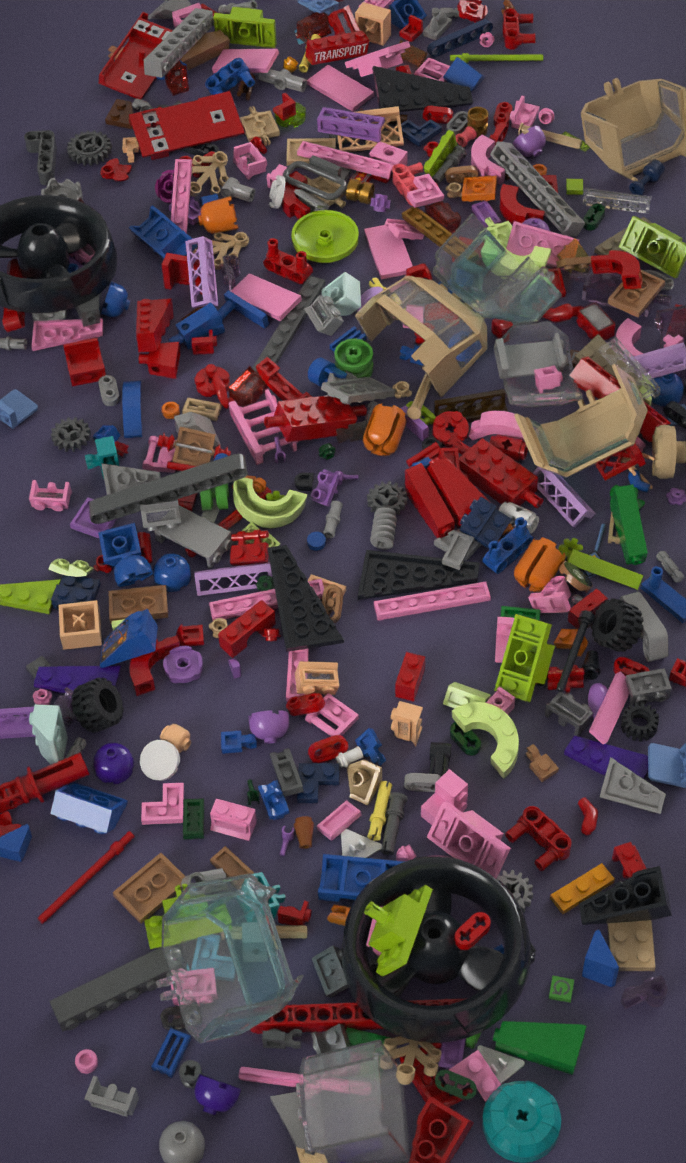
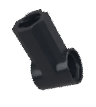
[429,742,451,776]

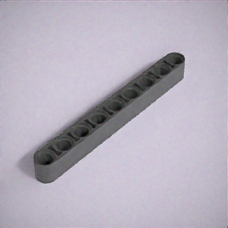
[89,454,248,524]

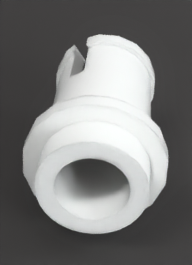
[336,746,363,768]

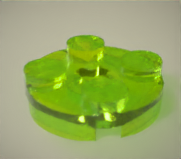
[274,102,306,128]

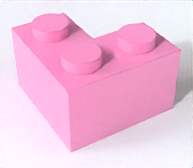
[421,769,468,825]

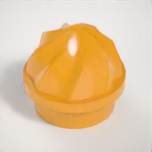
[283,56,298,73]

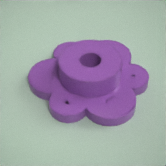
[666,488,686,505]

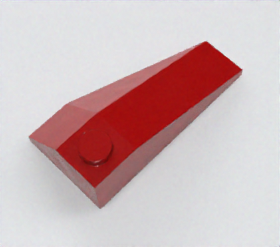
[408,1096,474,1163]

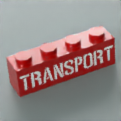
[305,30,370,65]

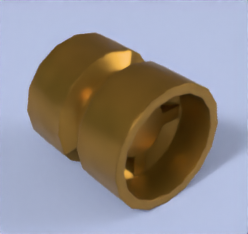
[467,107,488,138]
[346,179,375,204]

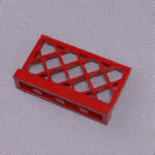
[591,437,646,481]

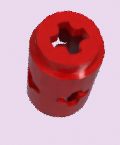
[489,434,528,461]

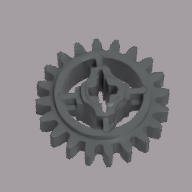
[67,130,112,166]

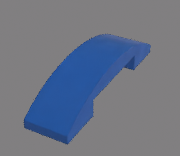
[122,381,142,438]

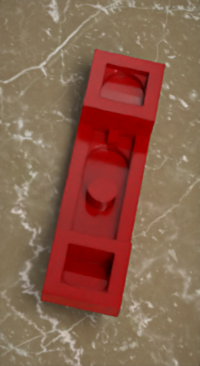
[255,357,312,401]

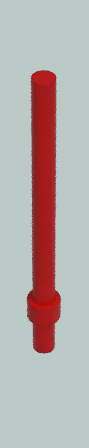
[37,831,135,924]

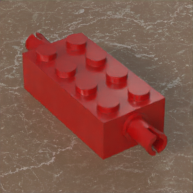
[264,395,367,442]
[452,438,544,509]

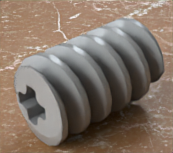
[370,507,397,550]

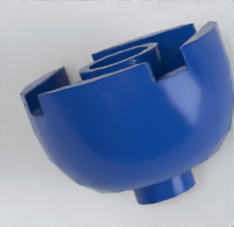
[101,282,130,317]
[649,373,684,407]
[114,553,153,587]
[153,553,191,592]

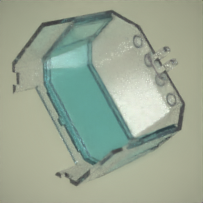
[433,213,562,326]
[156,874,304,1044]

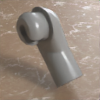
[132,98,151,110]

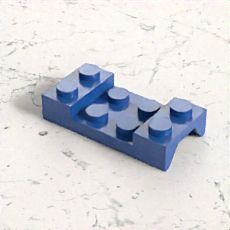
[129,205,198,260]
[318,854,404,902]

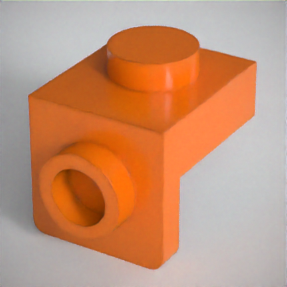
[554,629,588,657]

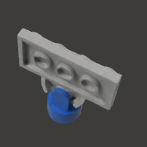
[308,358,395,404]

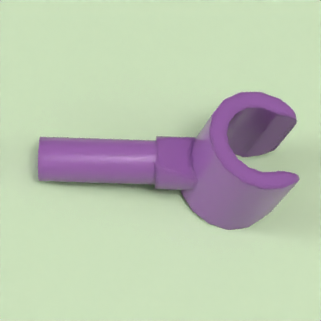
[274,437,286,464]
[335,471,358,485]
[280,826,294,856]

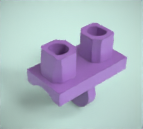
[311,469,341,507]

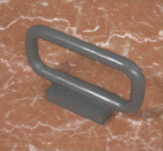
[283,155,347,200]

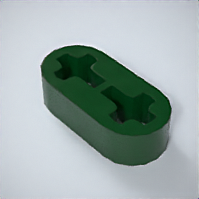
[583,204,605,231]
[450,722,481,756]
[435,1070,477,1100]

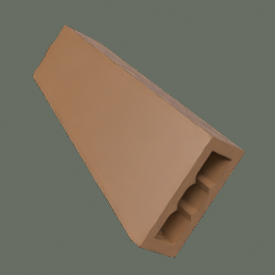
[180,30,230,71]

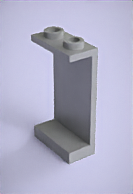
[493,333,567,379]
[154,506,232,569]

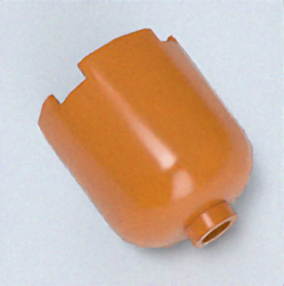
[198,196,239,234]

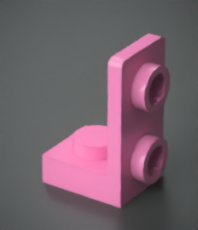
[495,617,514,663]

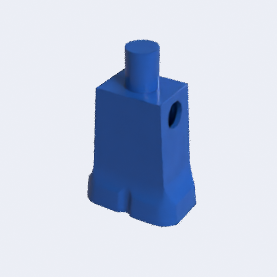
[168,302,225,350]

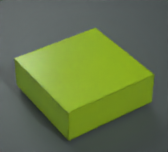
[566,179,583,195]

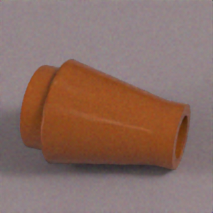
[293,816,314,849]

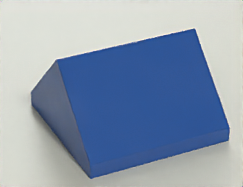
[389,0,427,29]
[443,57,485,92]
[98,523,142,567]
[582,930,619,987]

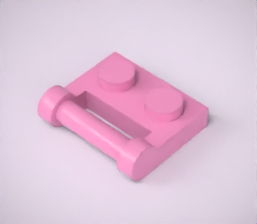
[414,58,450,82]
[142,436,177,473]
[305,693,359,736]

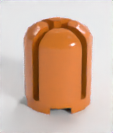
[363,403,407,456]
[514,537,566,592]

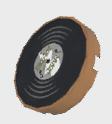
[559,561,593,592]

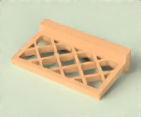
[337,106,404,152]

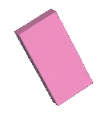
[317,800,361,841]

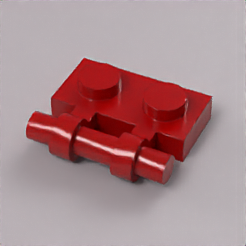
[230,529,269,566]

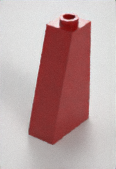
[426,457,490,528]
[405,463,455,538]

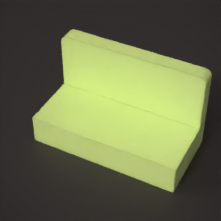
[443,682,491,708]

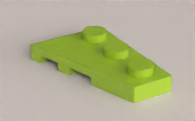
[424,130,457,177]
[0,579,61,614]

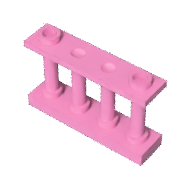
[229,389,299,465]

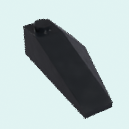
[579,866,672,925]

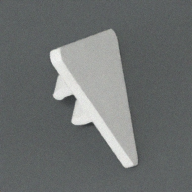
[341,829,382,858]
[477,1045,525,1084]

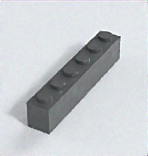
[49,945,182,1032]

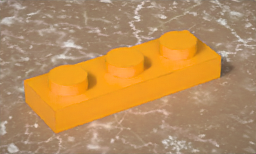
[550,863,615,914]

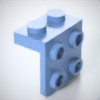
[298,0,339,18]
[0,389,38,429]
[648,743,686,788]

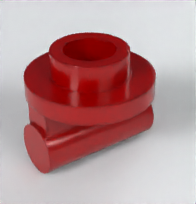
[250,137,267,154]

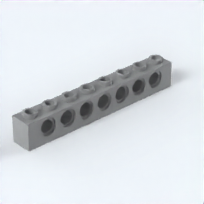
[144,8,214,78]
[490,141,585,237]

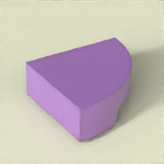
[228,658,241,679]

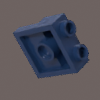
[460,497,512,549]
[51,575,101,610]

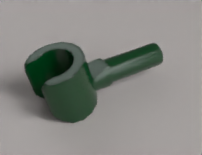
[247,779,260,805]

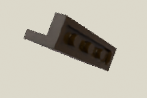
[434,389,508,423]

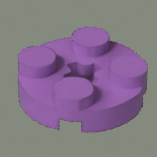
[163,646,203,683]

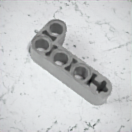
[620,592,668,662]

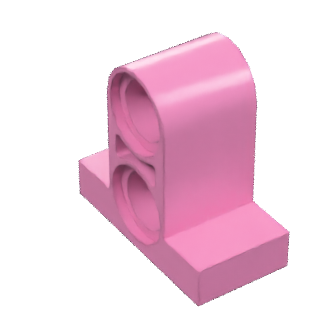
[528,576,571,613]

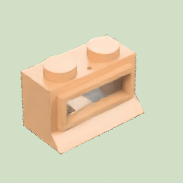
[295,661,339,695]
[391,701,423,747]

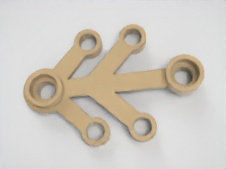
[190,151,229,197]
[192,232,249,270]
[379,1036,442,1085]

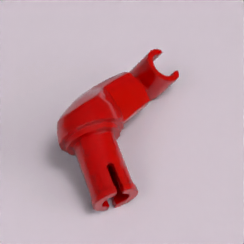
[531,302,584,323]

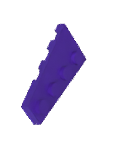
[34,666,121,695]
[564,736,648,779]

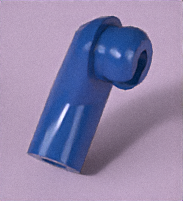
[628,470,651,493]

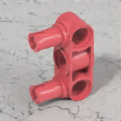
[392,162,439,206]

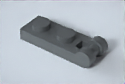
[269,748,304,797]

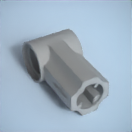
[220,177,256,202]
[181,868,227,894]

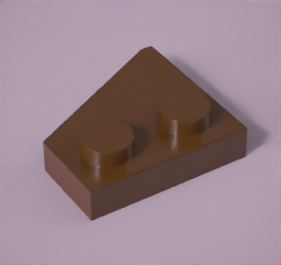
[105,99,133,129]

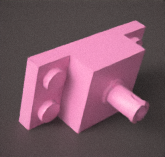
[345,41,410,77]
[427,801,511,879]

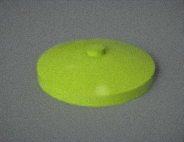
[291,210,359,263]

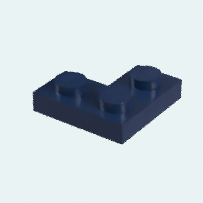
[397,119,442,147]
[297,763,340,803]

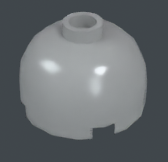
[159,1121,205,1163]

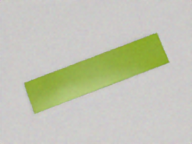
[568,549,643,590]

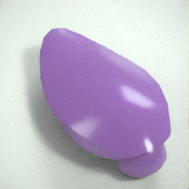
[588,683,608,719]

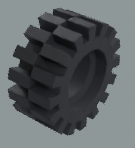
[621,702,659,742]

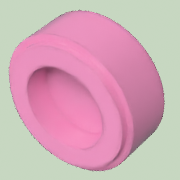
[75,1049,98,1074]

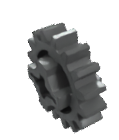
[51,417,91,452]
[367,481,407,515]

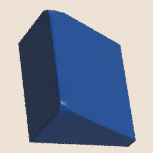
[93,425,120,442]

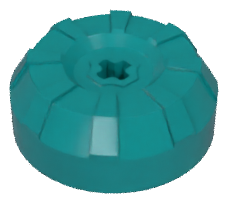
[482,1081,561,1163]

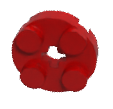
[457,0,488,23]
[194,364,230,397]
[432,411,469,447]

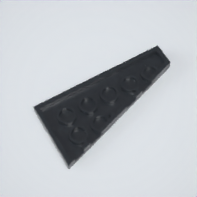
[372,66,473,112]
[267,545,344,652]
[358,550,480,600]

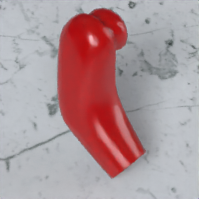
[212,376,234,409]
[578,797,598,836]

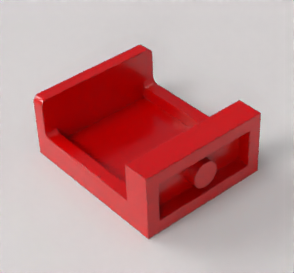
[161,253,203,295]
[63,338,106,387]

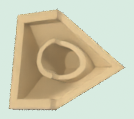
[347,759,382,805]

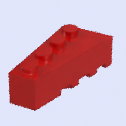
[136,298,174,353]

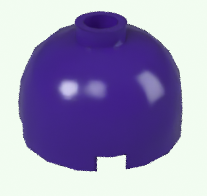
[93,743,134,784]
[195,1074,241,1115]

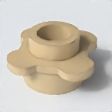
[446,182,462,198]
[392,381,412,399]
[209,618,227,638]

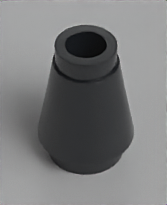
[581,650,601,680]

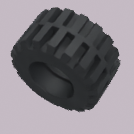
[591,598,644,652]
[71,677,124,733]

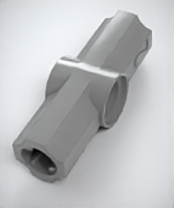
[259,69,307,92]

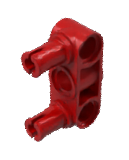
[503,8,536,50]
[263,238,313,284]
[505,806,572,871]

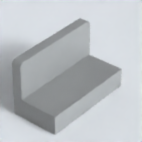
[294,189,330,212]

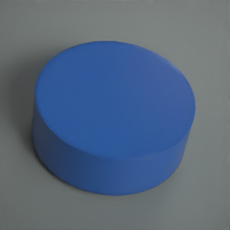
[307,532,326,551]

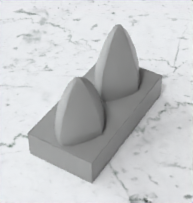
[423,10,452,41]

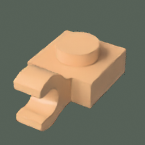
[122,137,139,163]

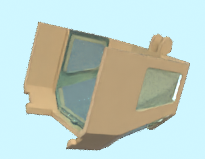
[514,364,648,477]

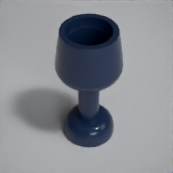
[629,160,665,197]

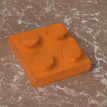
[462,176,497,202]

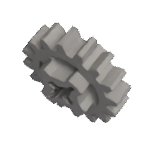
[496,870,533,913]

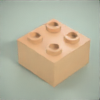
[355,2,391,46]
[58,600,102,650]

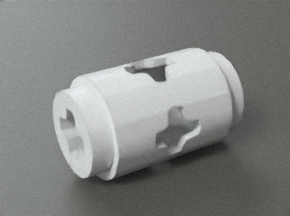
[498,502,539,533]

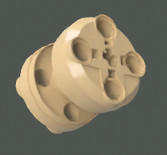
[652,425,686,479]

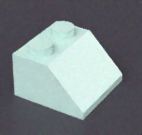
[322,272,361,316]

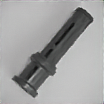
[432,145,467,185]
[380,792,408,856]

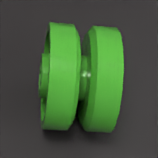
[334,338,373,378]
[200,483,229,511]

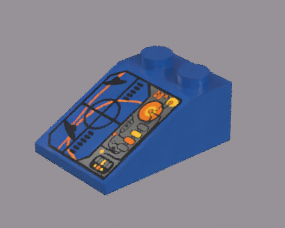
[100,609,158,668]

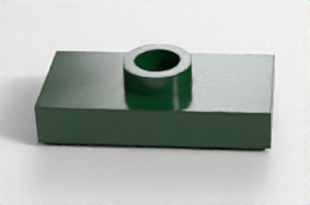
[183,798,205,839]

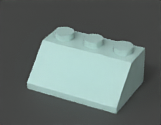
[29,704,68,765]

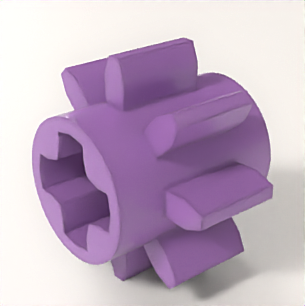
[370,194,391,212]

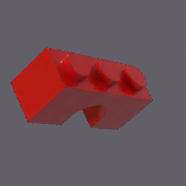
[218,600,276,658]

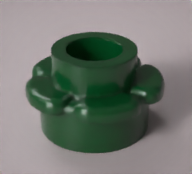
[319,443,336,460]
[256,575,274,591]

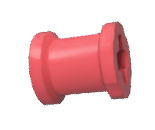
[456,126,477,147]

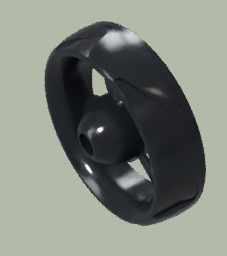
[0,195,117,313]
[341,855,531,1043]

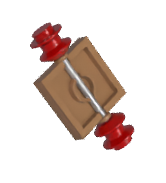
[157,427,231,466]

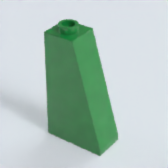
[610,485,648,565]
[492,1021,587,1075]

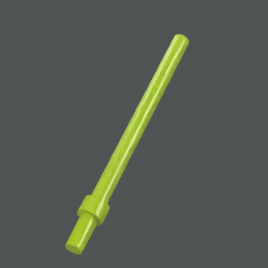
[450,53,543,63]

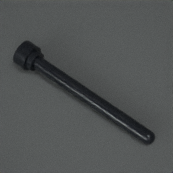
[557,610,595,692]

